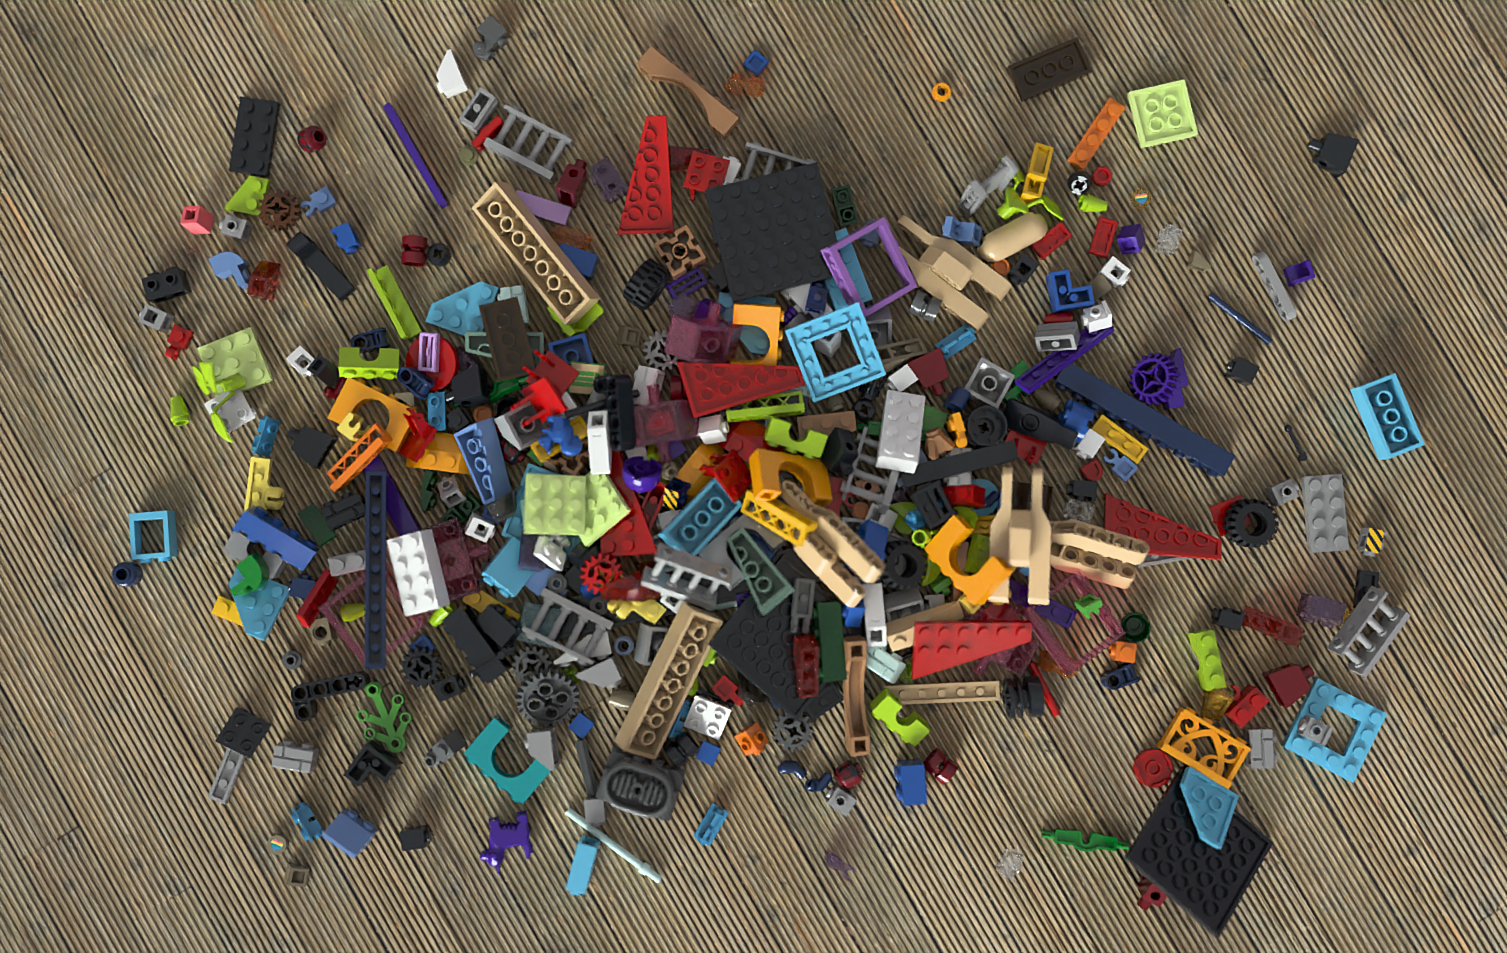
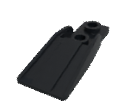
[1003,398,1078,450]

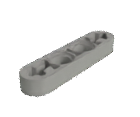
[1252,251,1297,322]

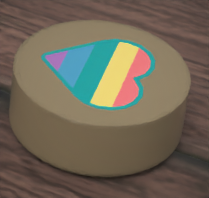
[267,834,289,855]

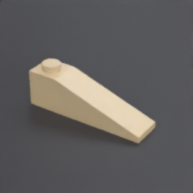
[886,600,964,652]

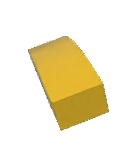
[1020,142,1054,206]

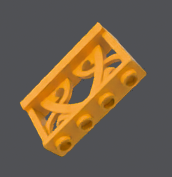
[1156,706,1251,790]

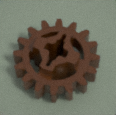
[257,189,301,231]

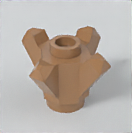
[924,427,955,460]

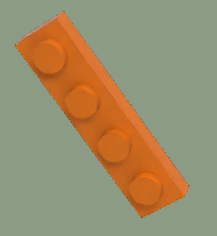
[1067,97,1126,171]

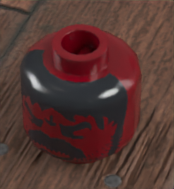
[297,126,327,153]
[500,438,527,465]
[834,760,864,789]

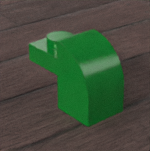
[1002,360,1030,404]
[230,553,269,596]

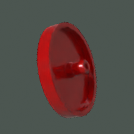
[406,336,459,391]

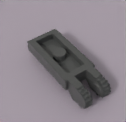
[790,578,815,634]

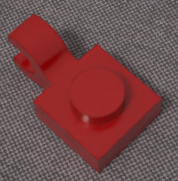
[165,324,194,360]
[711,674,745,707]

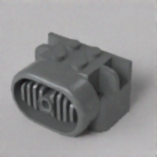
[596,747,686,821]

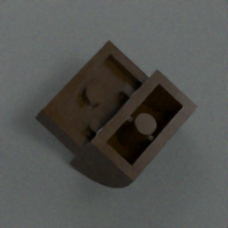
[1012,481,1053,520]

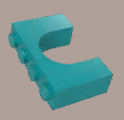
[464,715,551,804]

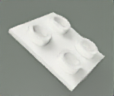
[204,389,257,433]
[683,695,732,740]

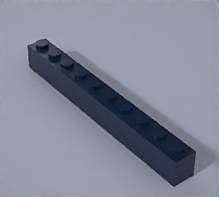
[1052,363,1235,478]
[365,471,386,669]

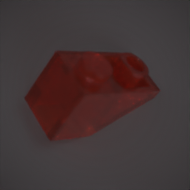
[247,260,281,301]

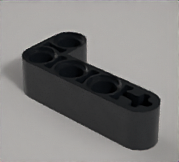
[286,231,357,302]
[593,374,636,451]
[291,671,370,721]

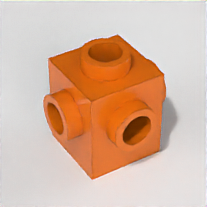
[734,722,770,756]

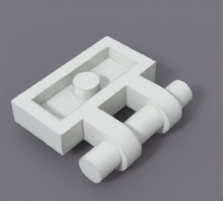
[534,534,571,571]

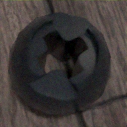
[1067,170,1092,195]
[427,243,451,267]
[852,398,876,422]

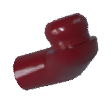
[323,377,347,399]

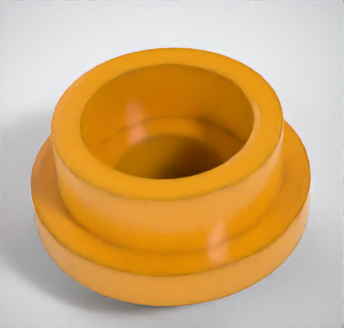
[932,83,951,102]

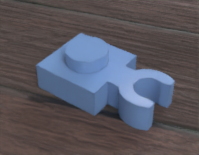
[300,186,338,217]
[1102,449,1138,482]

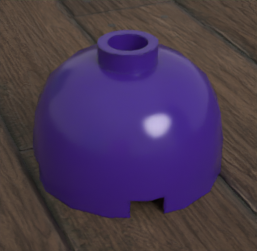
[622,456,662,493]

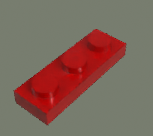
[296,569,339,628]

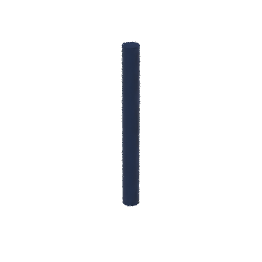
[1207,292,1273,345]

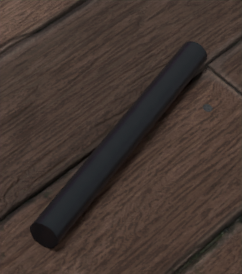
[564,389,640,419]

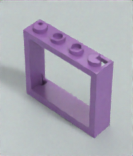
[820,217,917,317]

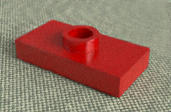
[471,115,504,153]
[1088,216,1118,259]
[1031,221,1073,260]

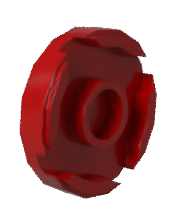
[1133,748,1173,788]

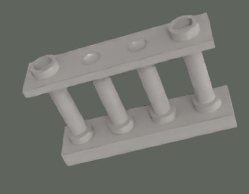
[483,104,574,184]
[734,142,819,182]
[958,155,1019,218]
[840,427,900,515]
[640,543,733,611]
[1327,586,1411,678]
[522,588,614,667]

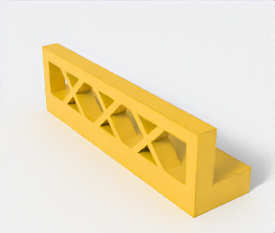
[740,489,818,547]

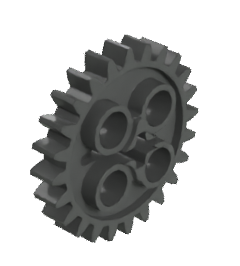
[516,668,580,728]

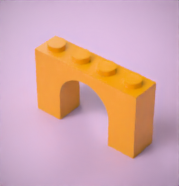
[730,302,784,366]
[327,377,421,452]
[749,449,833,508]
[924,515,1014,604]

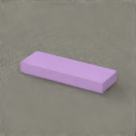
[516,190,572,226]

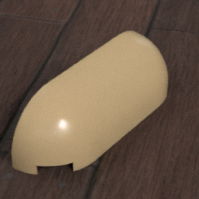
[977,212,1048,262]

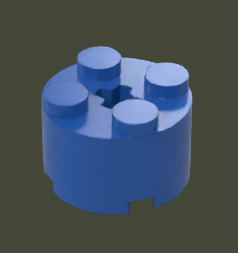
[1056,398,1095,444]

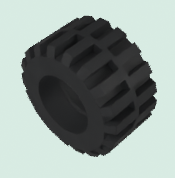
[623,258,670,311]
[1222,499,1279,548]
[878,540,928,590]

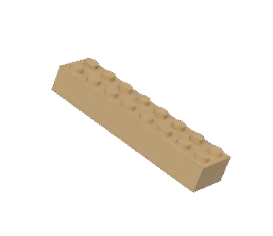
[472,182,601,325]
[614,602,724,760]

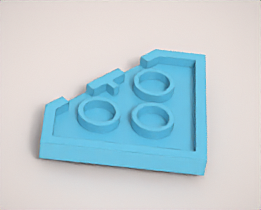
[425,281,500,336]
[718,292,776,355]
[228,568,290,642]
[1180,767,1239,849]

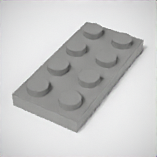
[1301,474,1349,553]

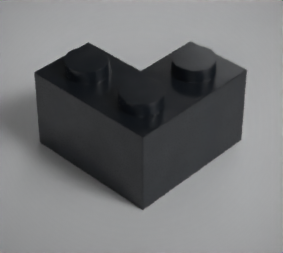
[343,740,403,787]

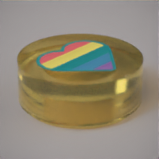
[1130,189,1151,209]

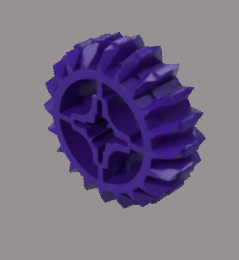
[1128,353,1181,405]

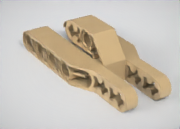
[879,215,1012,332]
[988,467,1051,605]
[766,480,885,607]
[1030,519,1150,589]

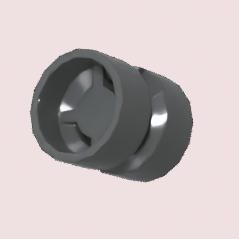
[908,290,942,323]

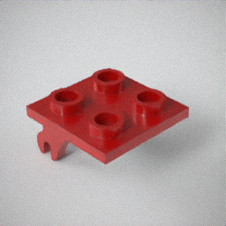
[683,151,730,201]
[522,349,580,397]
[510,376,568,427]
[398,408,437,463]
[1004,429,1047,465]
[700,449,752,503]

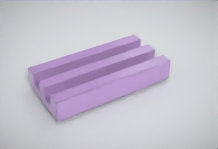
[418,332,440,372]

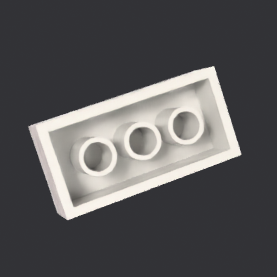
[876,390,926,474]
[386,529,451,616]

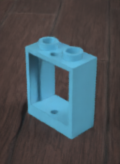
[129,510,178,563]

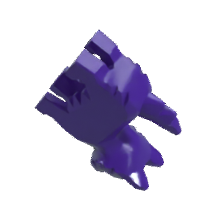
[480,810,534,874]

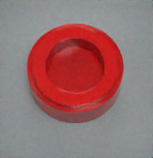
[1092,166,1112,187]

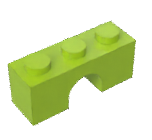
[338,347,400,379]
[763,416,828,459]
[1188,628,1226,691]
[870,687,931,747]

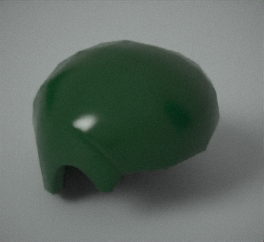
[1120,612,1151,643]

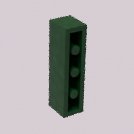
[812,601,847,682]

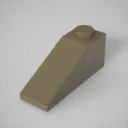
[876,337,928,372]

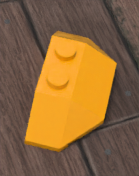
[405,432,471,475]
[669,442,724,508]

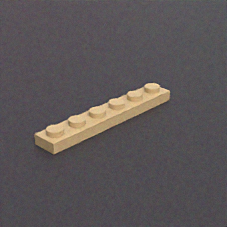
[883,680,1000,705]

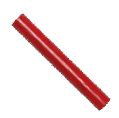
[1028,661,1061,717]

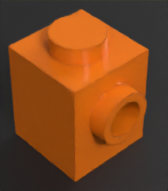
[1108,640,1137,663]

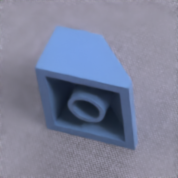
[321,809,378,858]

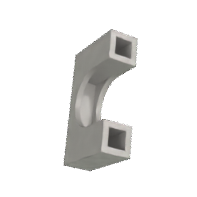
[698,504,789,591]

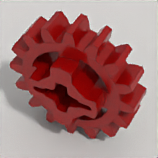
[580,552,623,595]

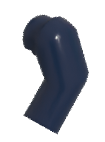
[973,491,1000,510]
[778,760,807,780]
[805,771,833,792]

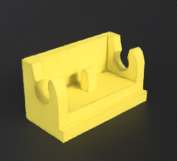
[337,412,371,442]

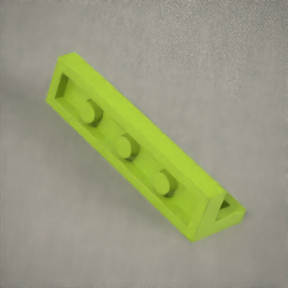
[366,265,423,341]
[726,391,805,423]

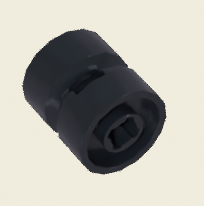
[664,730,700,768]

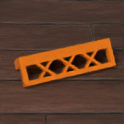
[326,423,392,493]

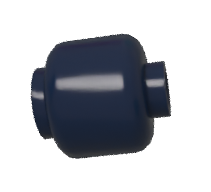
[112,562,143,587]

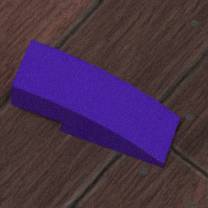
[1162,348,1188,410]

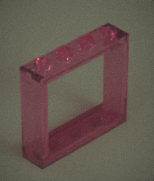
[1020,570,1125,675]
[319,571,426,670]

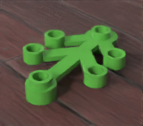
[356,681,413,753]

